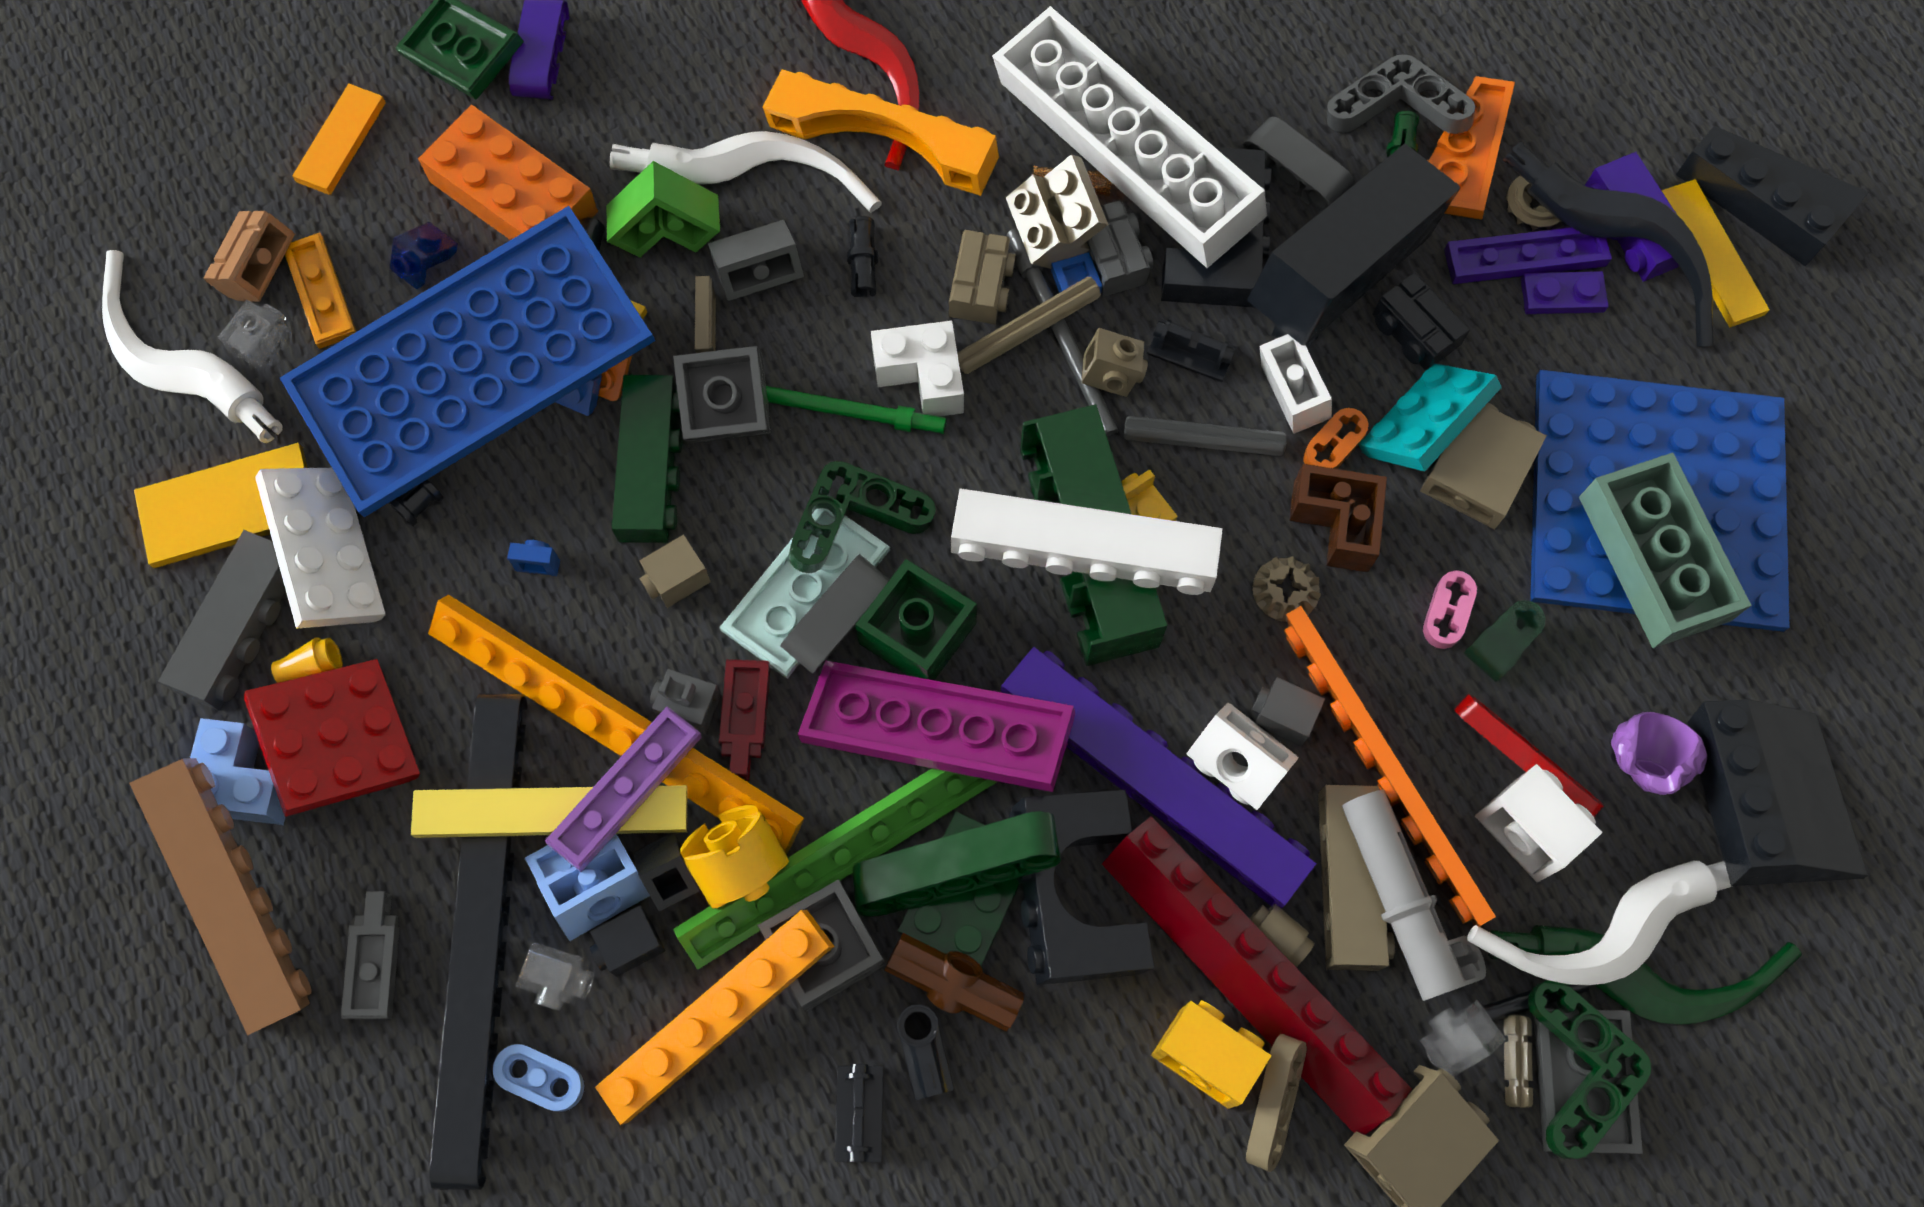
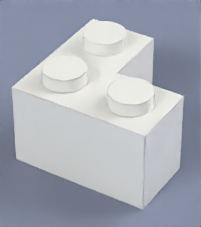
[871,320,964,417]

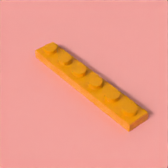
[595,910,835,1125]

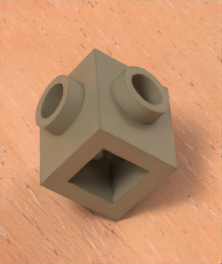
[1081,328,1148,397]

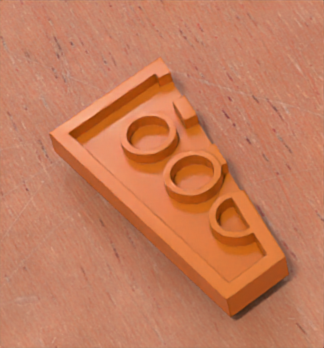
[1427,76,1515,220]

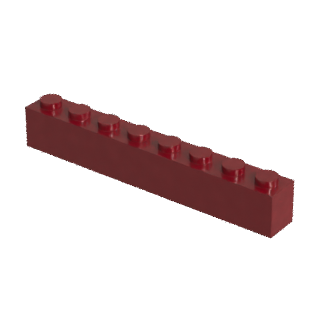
[1102,816,1412,1135]

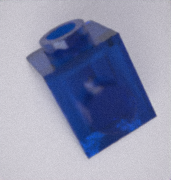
[390,222,458,289]

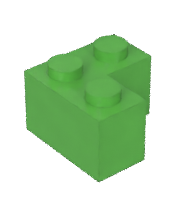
[606,161,720,257]

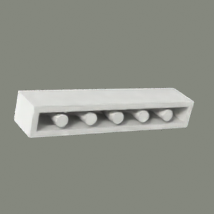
[951,489,1223,595]

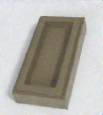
[695,276,716,353]

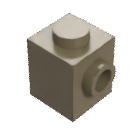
[639,534,711,608]

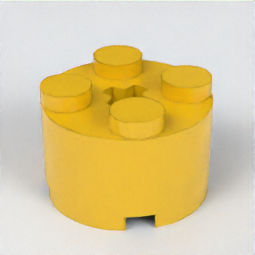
[680,805,789,908]

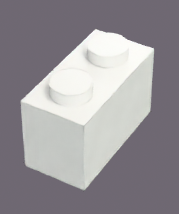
[1259,334,1332,434]

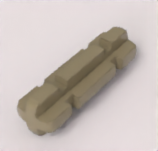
[1504,1015,1533,1108]

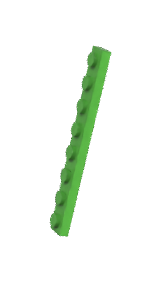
[673,769,998,970]

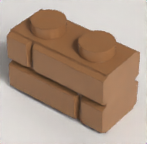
[203,211,295,302]

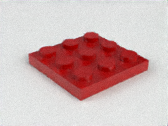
[244,659,420,817]

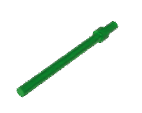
[766,386,947,434]

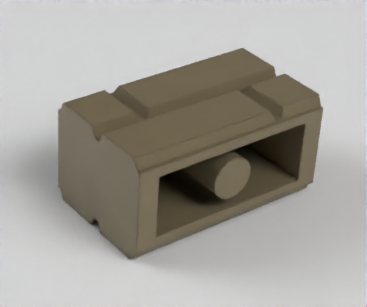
[949,230,1016,324]

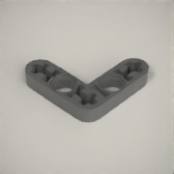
[1327,54,1475,134]

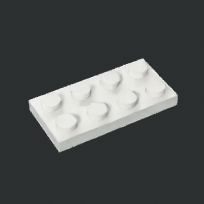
[255,467,385,629]

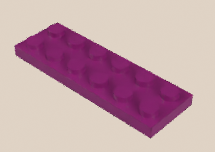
[798,660,1076,792]

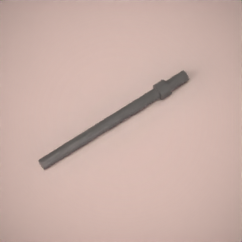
[1006,228,1119,436]

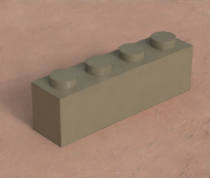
[1318,785,1395,971]

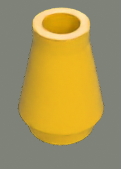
[271,637,343,683]

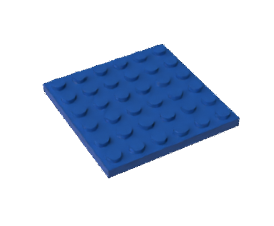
[1530,370,1790,632]

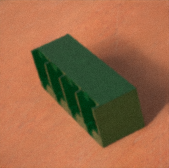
[1020,404,1168,667]

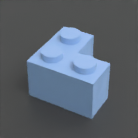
[190,718,285,825]

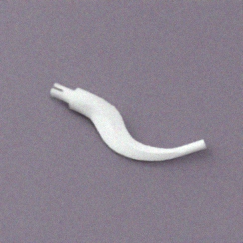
[610,131,882,213]
[102,250,283,443]
[1467,861,1733,985]

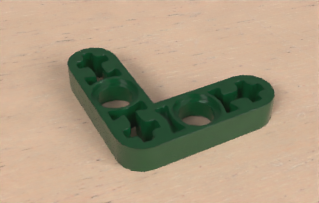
[788,461,936,573]
[1528,981,1651,1160]

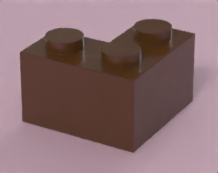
[1289,464,1387,572]

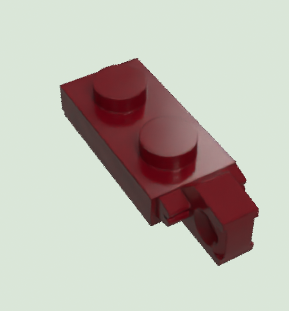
[719,659,771,781]

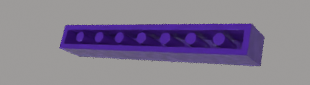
[1001,647,1317,909]

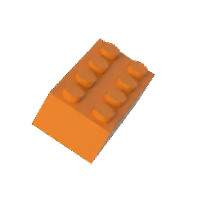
[418,104,598,240]

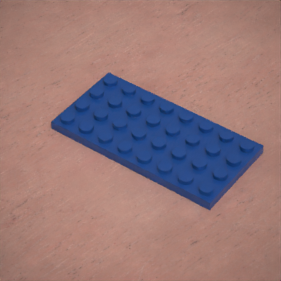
[280,206,656,517]

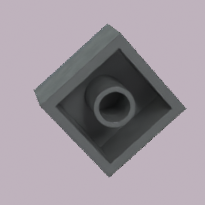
[673,346,772,444]
[758,879,885,1012]

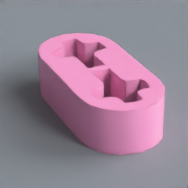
[1423,570,1477,649]

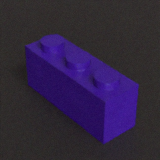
[1584,152,1680,282]

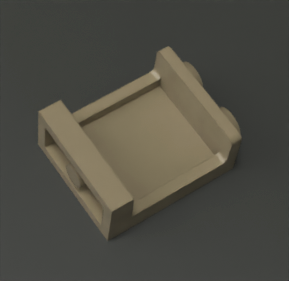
[1420,403,1547,530]
[1344,1065,1499,1207]

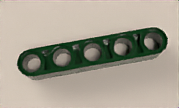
[853,811,1061,917]

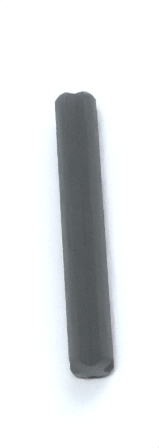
[1124,416,1287,456]

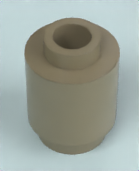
[1249,904,1315,967]

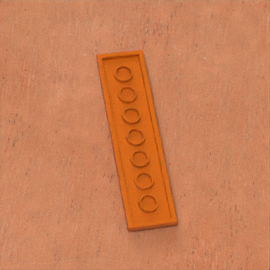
[1284,606,1496,926]

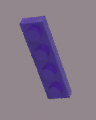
[1444,228,1612,284]

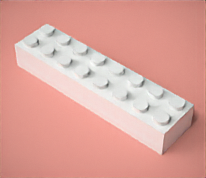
[992,6,1267,268]

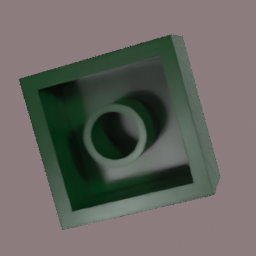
[856,559,977,680]

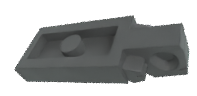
[341,891,400,1019]

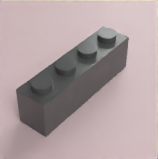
[158,530,286,710]

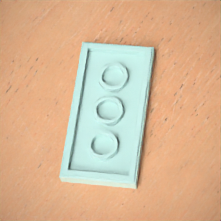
[719,508,890,679]

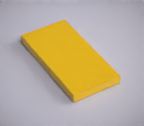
[134,443,307,568]

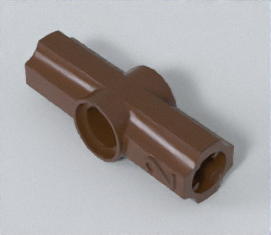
[884,933,1025,1032]

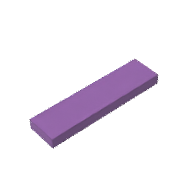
[545,706,702,872]

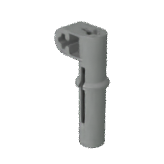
[1342,789,1486,1001]

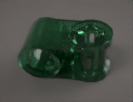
[1463,600,1546,682]

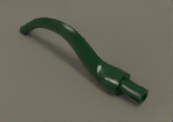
[1488,925,1802,1025]

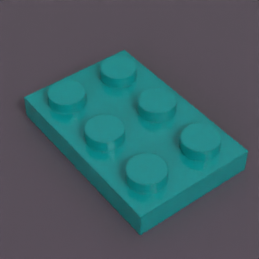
[1358,363,1502,472]

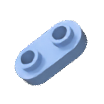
[493,1044,584,1112]

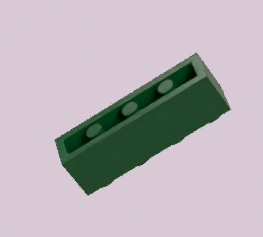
[612,375,682,543]

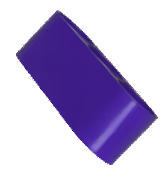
[509,0,569,100]

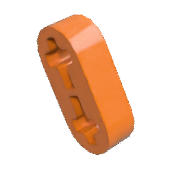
[1303,408,1369,469]

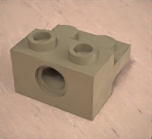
[1006,154,1109,269]

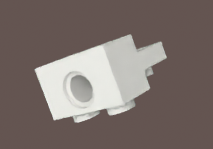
[1186,703,1299,810]

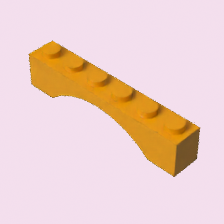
[762,69,999,196]

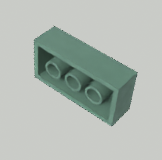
[1579,453,1752,648]

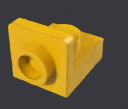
[1121,470,1178,521]

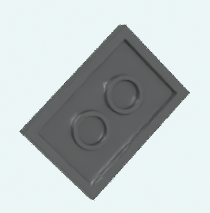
[1533,1008,1643,1154]

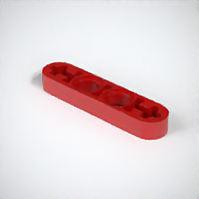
[1454,693,1604,817]

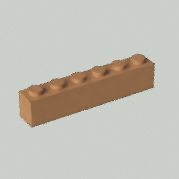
[129,758,311,1035]

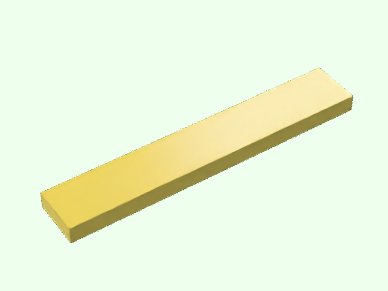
[411,785,688,838]

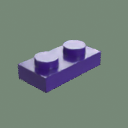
[1521,271,1608,314]

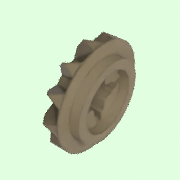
[1505,176,1562,231]
[1253,556,1321,622]

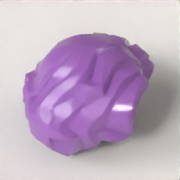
[1611,712,1707,795]

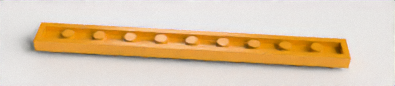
[428,594,805,854]

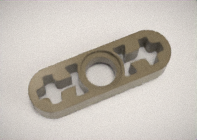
[1246,1034,1307,1172]

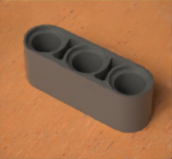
[1242,117,1355,213]
[780,554,890,674]

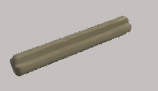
[957,277,1101,374]

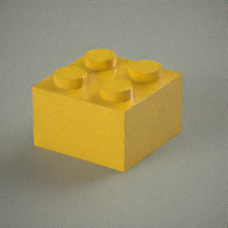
[1151,1000,1272,1109]

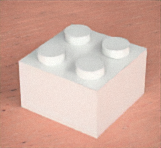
[1475,764,1603,882]

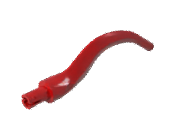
[801,0,919,170]

